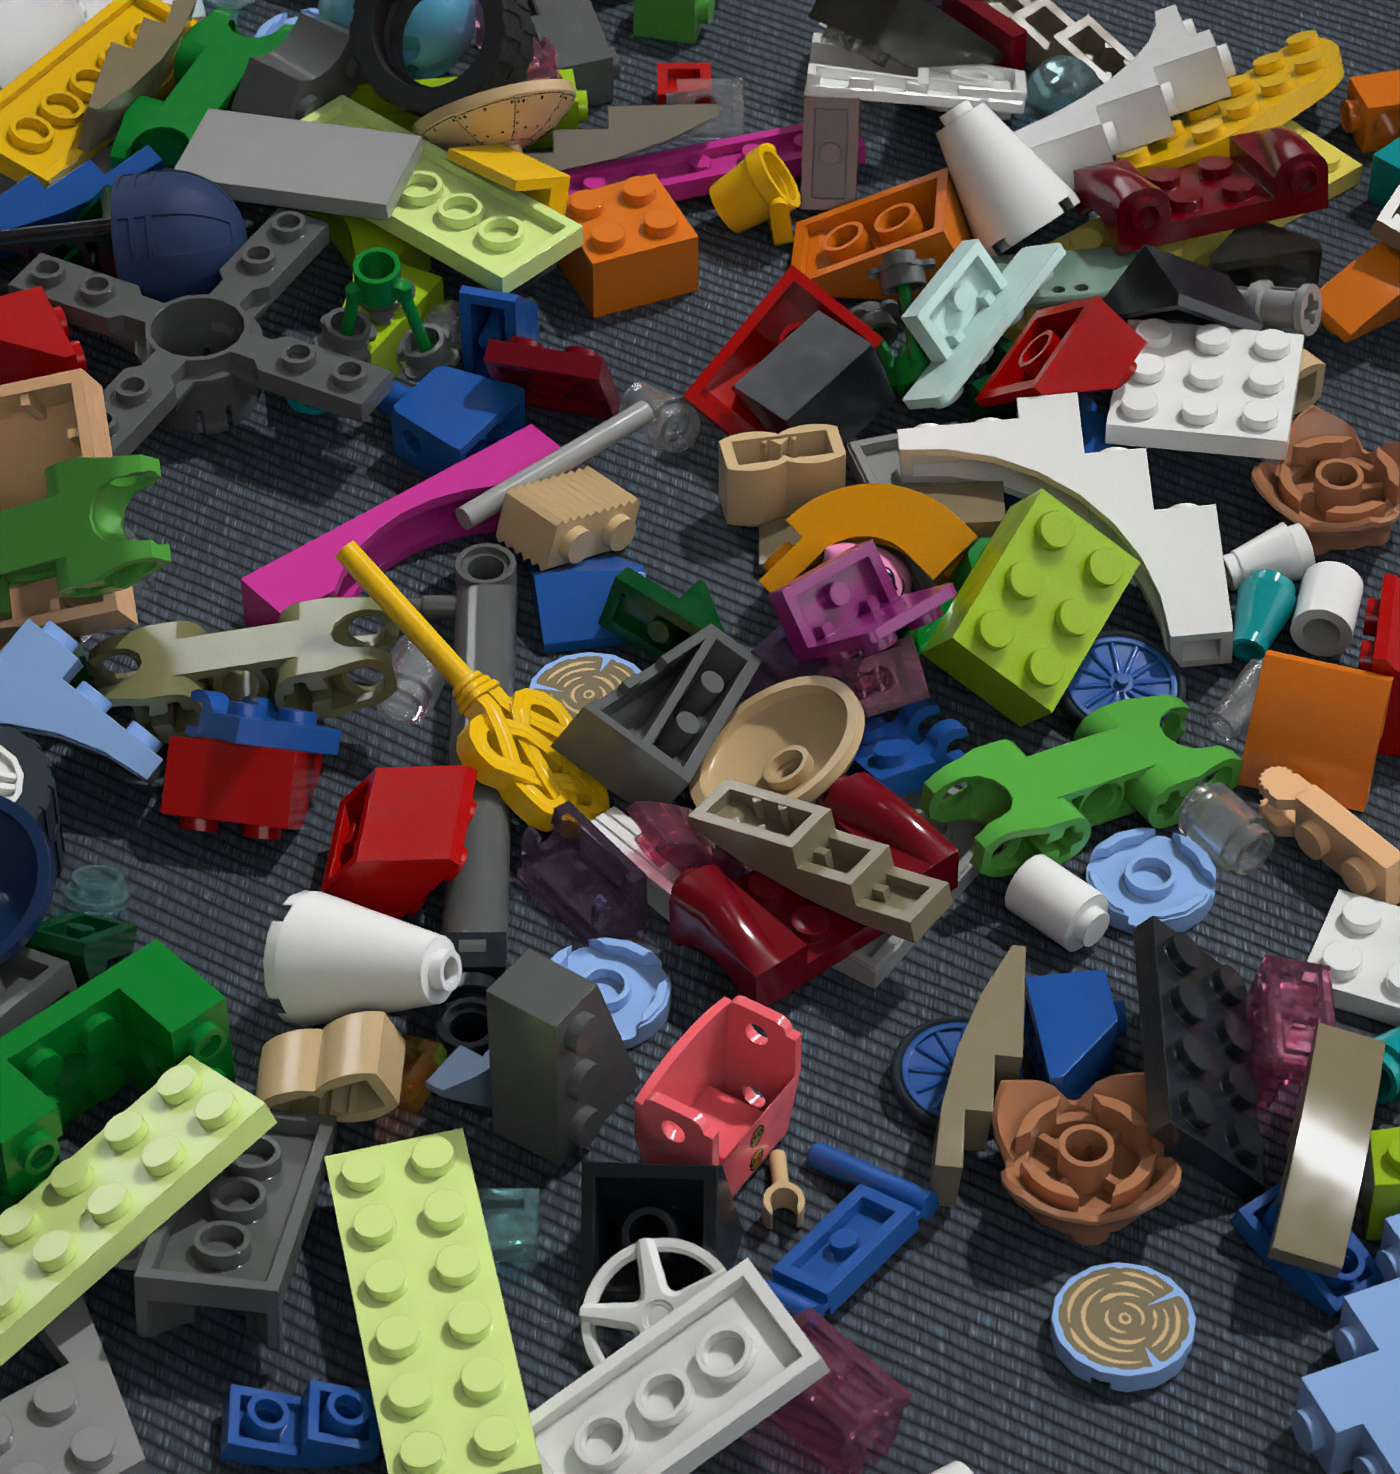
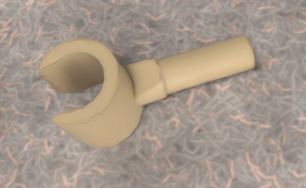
[762,1149,805,1229]

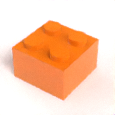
[557,173,699,318]

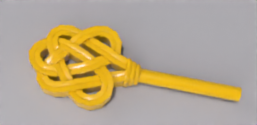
[335,541,610,838]

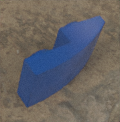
[1230,1182,1384,1317]
[220,1380,380,1468]

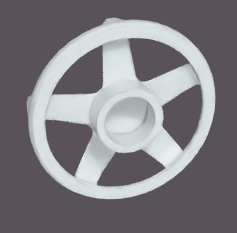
[579,1238,728,1367]

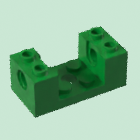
[0,939,236,1215]

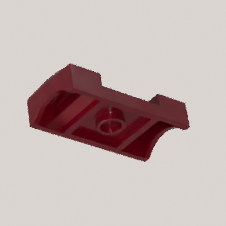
[1073,125,1328,255]
[669,772,959,1007]

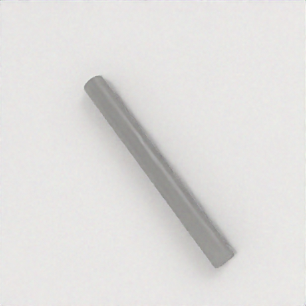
[455,400,654,530]

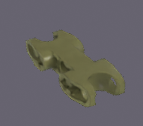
[88,597,399,743]

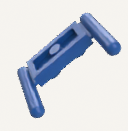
[734,1142,939,1332]

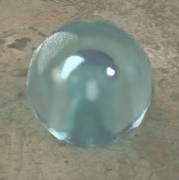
[1026,55,1101,121]

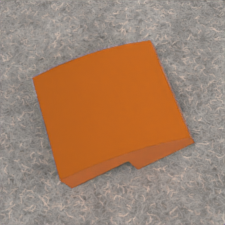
[1238,650,1394,812]

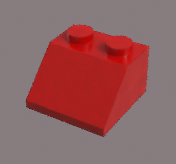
[975,295,1147,408]
[160,736,324,841]

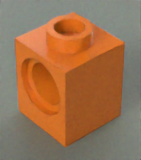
[1340,70,1400,153]

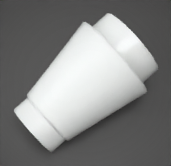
[1223,522,1316,591]

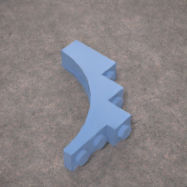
[0,618,166,785]
[1291,1214,1400,1474]

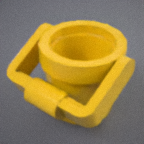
[709,143,801,246]

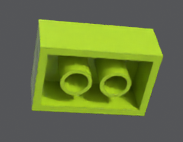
[921,488,1141,727]

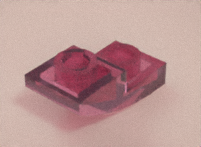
[626,801,753,882]

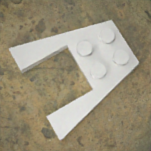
[804,33,1027,119]

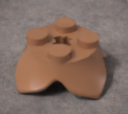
[1251,404,1400,556]
[992,1072,1182,1246]

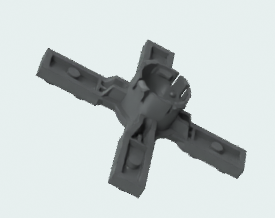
[8,207,392,456]

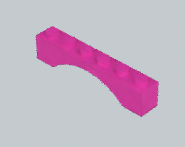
[240,424,577,628]

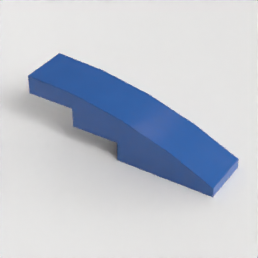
[0,145,163,260]

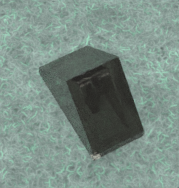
[1208,222,1323,288]

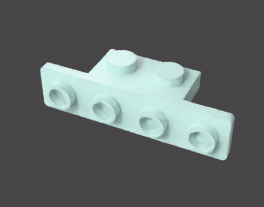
[901,239,1066,410]

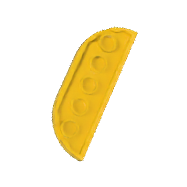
[1114,30,1345,176]

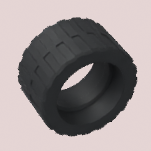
[349,0,535,118]

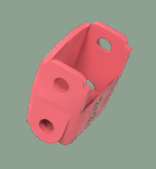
[634,995,802,1197]

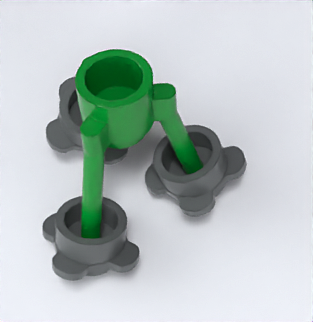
[313,246,460,382]
[849,249,936,399]

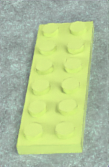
[300,95,583,293]
[0,1055,277,1366]
[324,1128,543,1474]

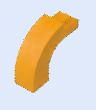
[759,483,979,593]

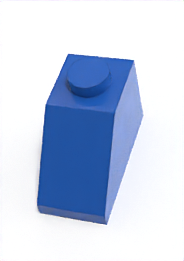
[459,285,539,378]
[1024,969,1127,1101]

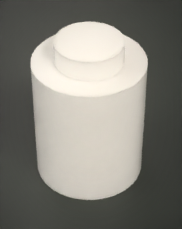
[1290,561,1363,656]
[1005,854,1110,951]

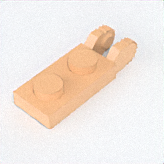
[1258,765,1400,905]

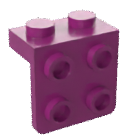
[768,539,958,665]

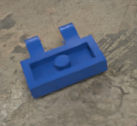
[185,689,342,756]
[846,697,968,797]

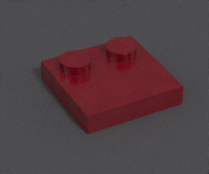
[484,336,621,420]

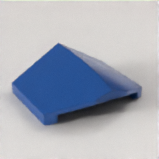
[526,554,646,654]

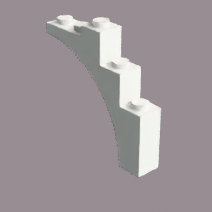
[1014,5,1236,190]
[897,392,1233,668]

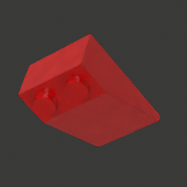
[682,265,883,437]

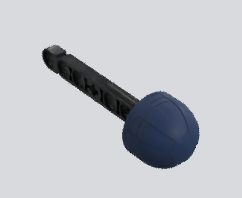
[0,169,247,303]

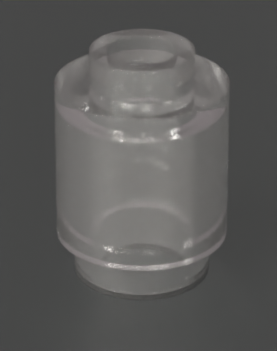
[375,635,446,726]
[1178,782,1274,875]

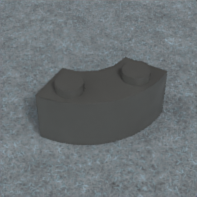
[231,13,365,120]

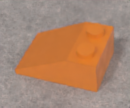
[791,167,973,301]

